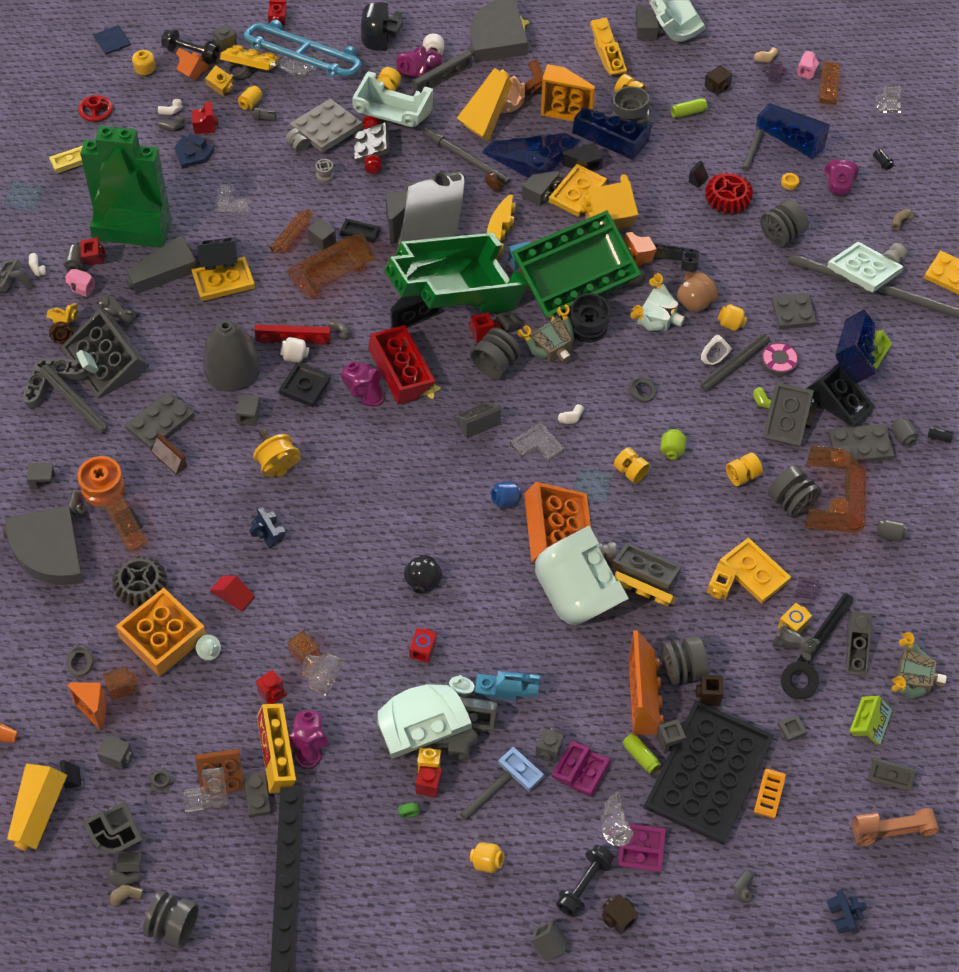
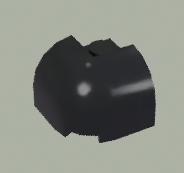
[361,2,389,51]

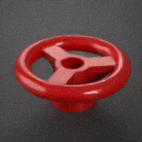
[78,95,113,122]

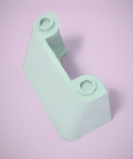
[352,71,433,127]

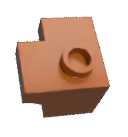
[176,48,210,81]
[624,232,657,268]

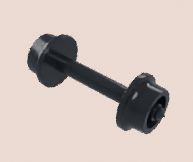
[161,29,219,63]
[556,844,614,917]

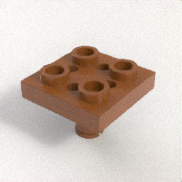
[525,59,560,94]
[195,749,245,796]

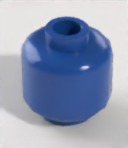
[491,481,522,508]

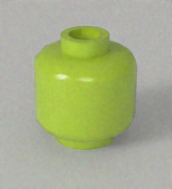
[660,429,687,460]

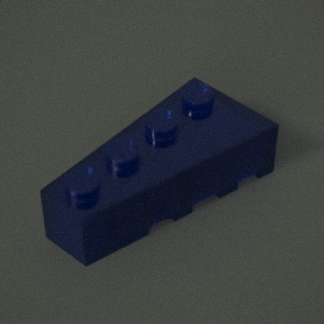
[756,103,830,160]
[572,107,652,160]
[835,309,876,384]

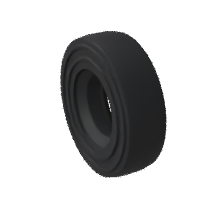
[781,661,819,699]

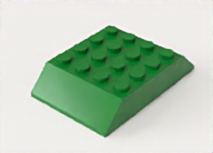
[512,210,641,318]

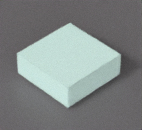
[76,350,99,374]

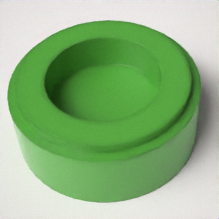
[398,803,420,818]

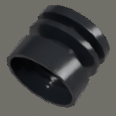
[570,293,610,343]

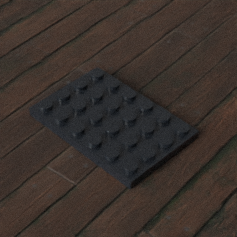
[644,700,774,845]

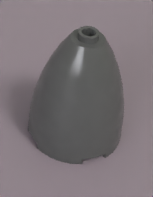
[203,320,261,392]

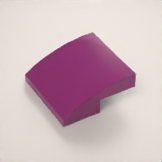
[552,741,612,797]
[617,822,666,872]

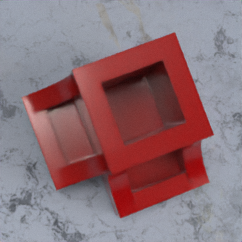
[192,102,218,134]
[468,312,501,344]

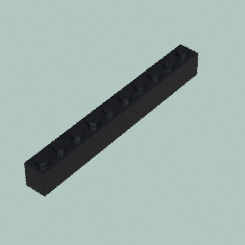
[270,787,304,972]

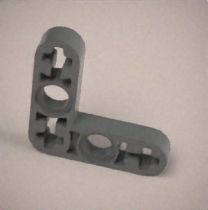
[22,358,89,408]

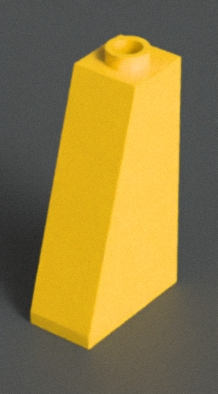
[457,68,513,142]
[7,763,67,851]

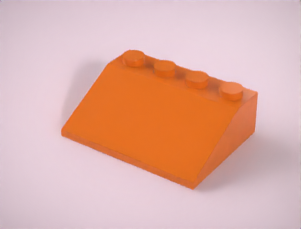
[524,482,591,562]
[629,630,664,735]

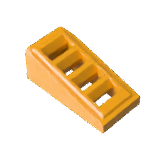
[754,769,786,819]

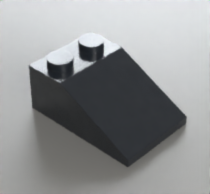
[198,237,238,270]
[390,295,442,328]
[806,362,875,427]

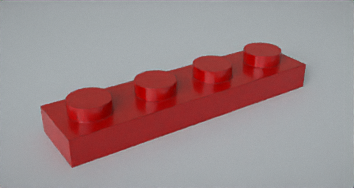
[254,324,331,345]

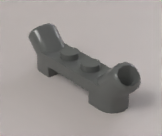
[379,728,478,761]

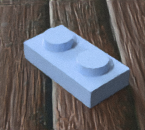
[498,747,544,792]

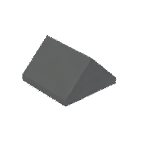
[453,402,501,439]

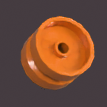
[77,456,125,507]

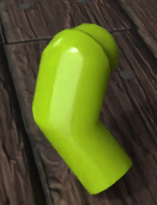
[753,387,771,409]

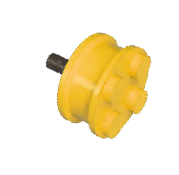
[253,429,301,477]

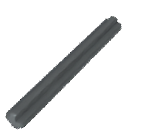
[700,333,770,392]
[40,364,108,434]

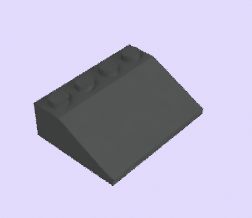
[60,309,150,399]

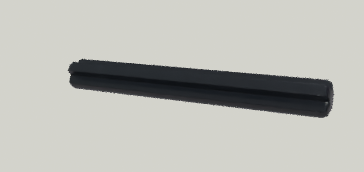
[796,593,853,673]

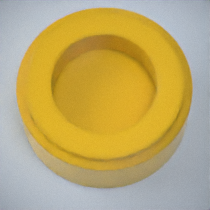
[781,173,799,190]

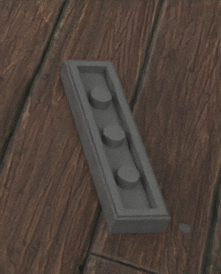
[413,51,472,93]

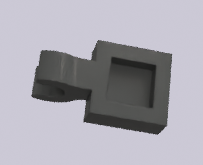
[387,9,404,37]

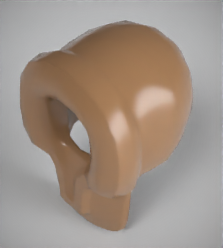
[677,271,718,312]

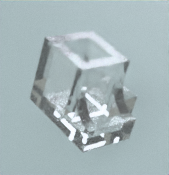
[874,85,902,113]
[301,652,344,696]

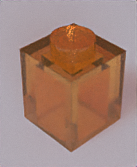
[287,630,320,668]
[103,666,137,700]

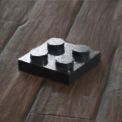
[279,362,331,407]

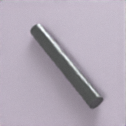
[742,130,763,171]
[460,771,512,820]

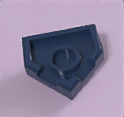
[175,133,214,169]

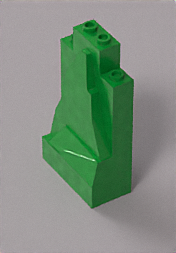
[80,126,172,248]
[384,232,528,313]

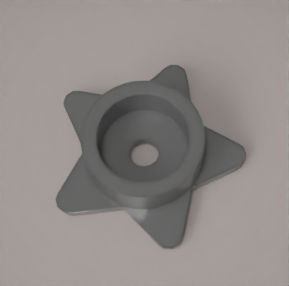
[148,768,176,794]

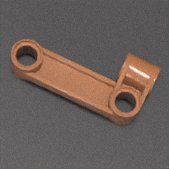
[851,808,939,846]

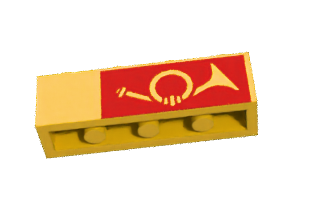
[257,704,296,793]

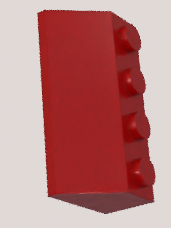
[368,325,435,405]

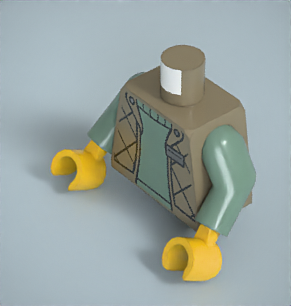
[517,304,574,363]
[892,632,946,699]

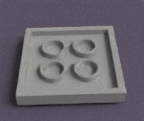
[290,99,363,153]

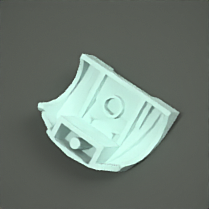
[377,684,472,759]

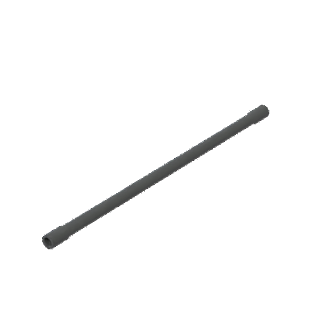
[789,253,959,318]

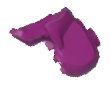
[396,46,442,77]
[824,159,859,196]
[341,361,384,407]
[289,710,329,769]

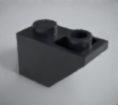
[562,143,603,171]

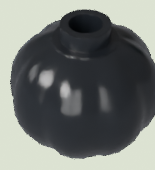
[404,555,443,594]

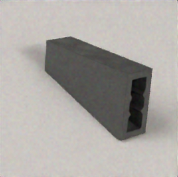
[126,235,197,294]

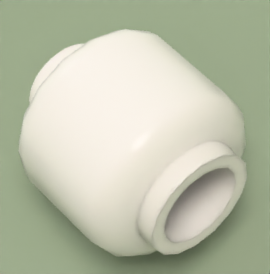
[422,33,444,56]
[280,337,309,363]

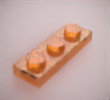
[819,61,840,105]
[269,209,313,253]
[100,489,147,552]

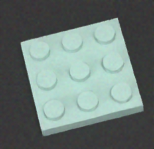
[827,242,904,292]

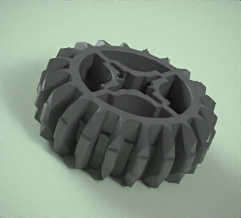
[112,554,168,608]

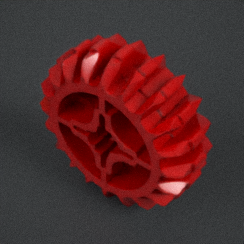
[705,171,753,215]

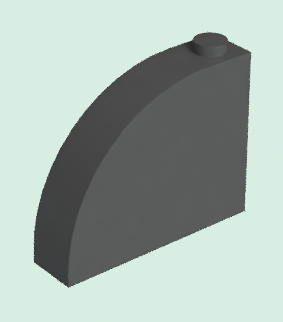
[469,0,528,62]
[2,505,84,585]

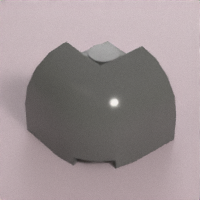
[82,801,144,853]

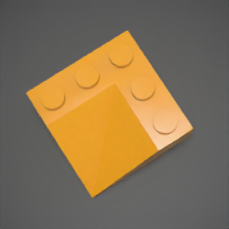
[541,64,596,125]
[116,588,206,677]

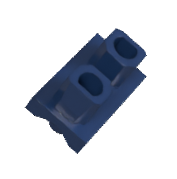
[249,508,286,548]
[827,889,867,934]

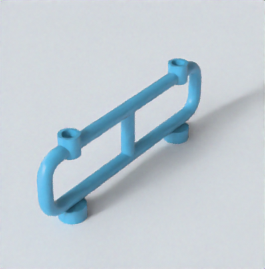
[243,19,362,77]

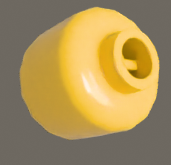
[132,50,156,76]
[718,304,747,331]
[470,842,504,873]

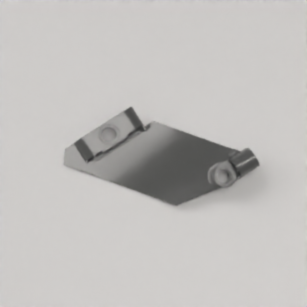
[397,171,465,250]

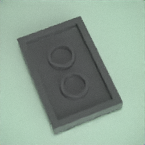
[762,382,814,447]
[125,391,195,451]
[828,424,894,465]
[611,543,682,592]

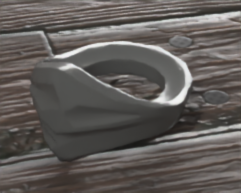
[226,62,252,80]
[628,377,656,403]
[67,645,94,676]

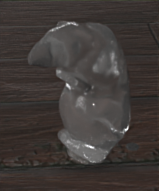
[600,791,634,847]

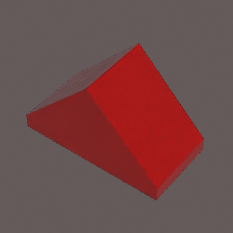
[210,576,255,612]

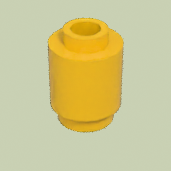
[238,86,263,111]

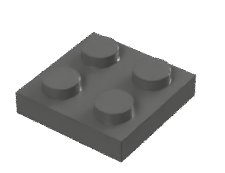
[771,293,816,330]

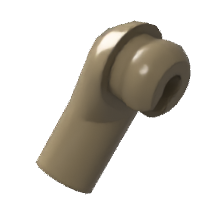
[891,209,914,230]

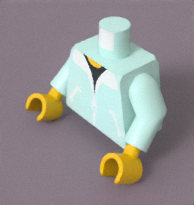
[630,273,685,331]

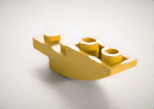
[590,18,627,76]
[487,195,516,261]

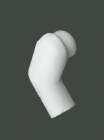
[158,99,183,116]
[29,253,46,277]
[558,404,584,424]

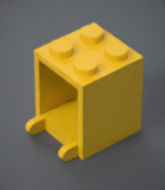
[581,174,638,229]

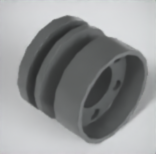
[613,86,650,133]
[760,199,809,247]
[470,328,521,379]
[768,465,822,518]
[661,635,709,686]
[143,890,199,949]

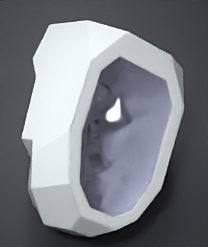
[701,335,732,365]

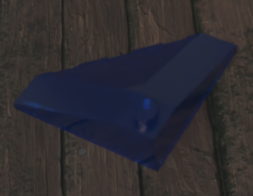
[482,132,579,178]

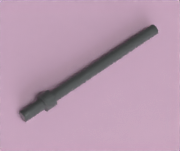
[423,128,510,185]

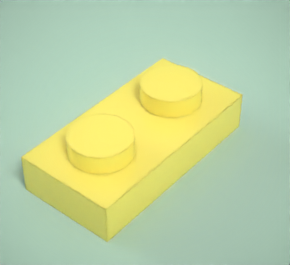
[49,146,83,174]

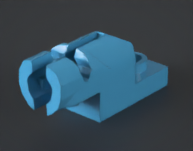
[474,671,540,701]

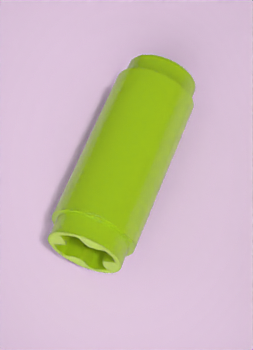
[671,98,707,118]
[622,733,661,775]

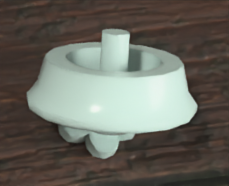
[196,635,221,660]
[449,675,475,697]

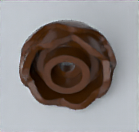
[485,171,505,192]
[49,322,73,344]

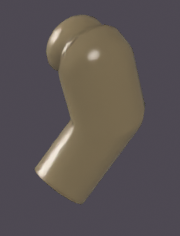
[110,885,143,906]

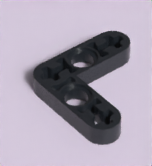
[653,243,700,272]

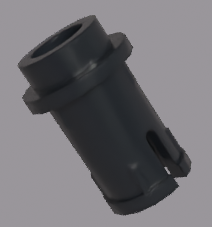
[873,148,894,171]
[927,425,953,443]

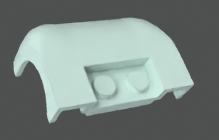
[648,0,706,42]
[535,526,629,626]

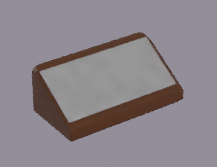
[151,434,187,474]

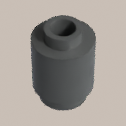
[64,244,84,271]
[891,417,919,447]
[877,519,907,542]

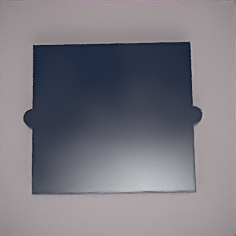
[93,25,131,55]

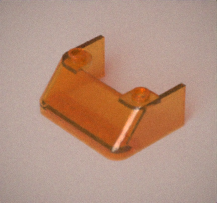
[286,233,376,297]
[804,446,866,533]

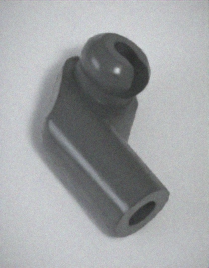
[624,268,646,286]

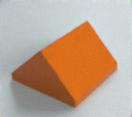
[67,682,107,731]

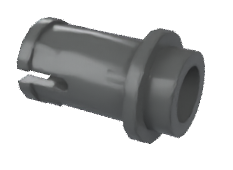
[254,107,276,122]

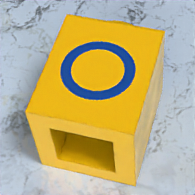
[778,603,812,634]

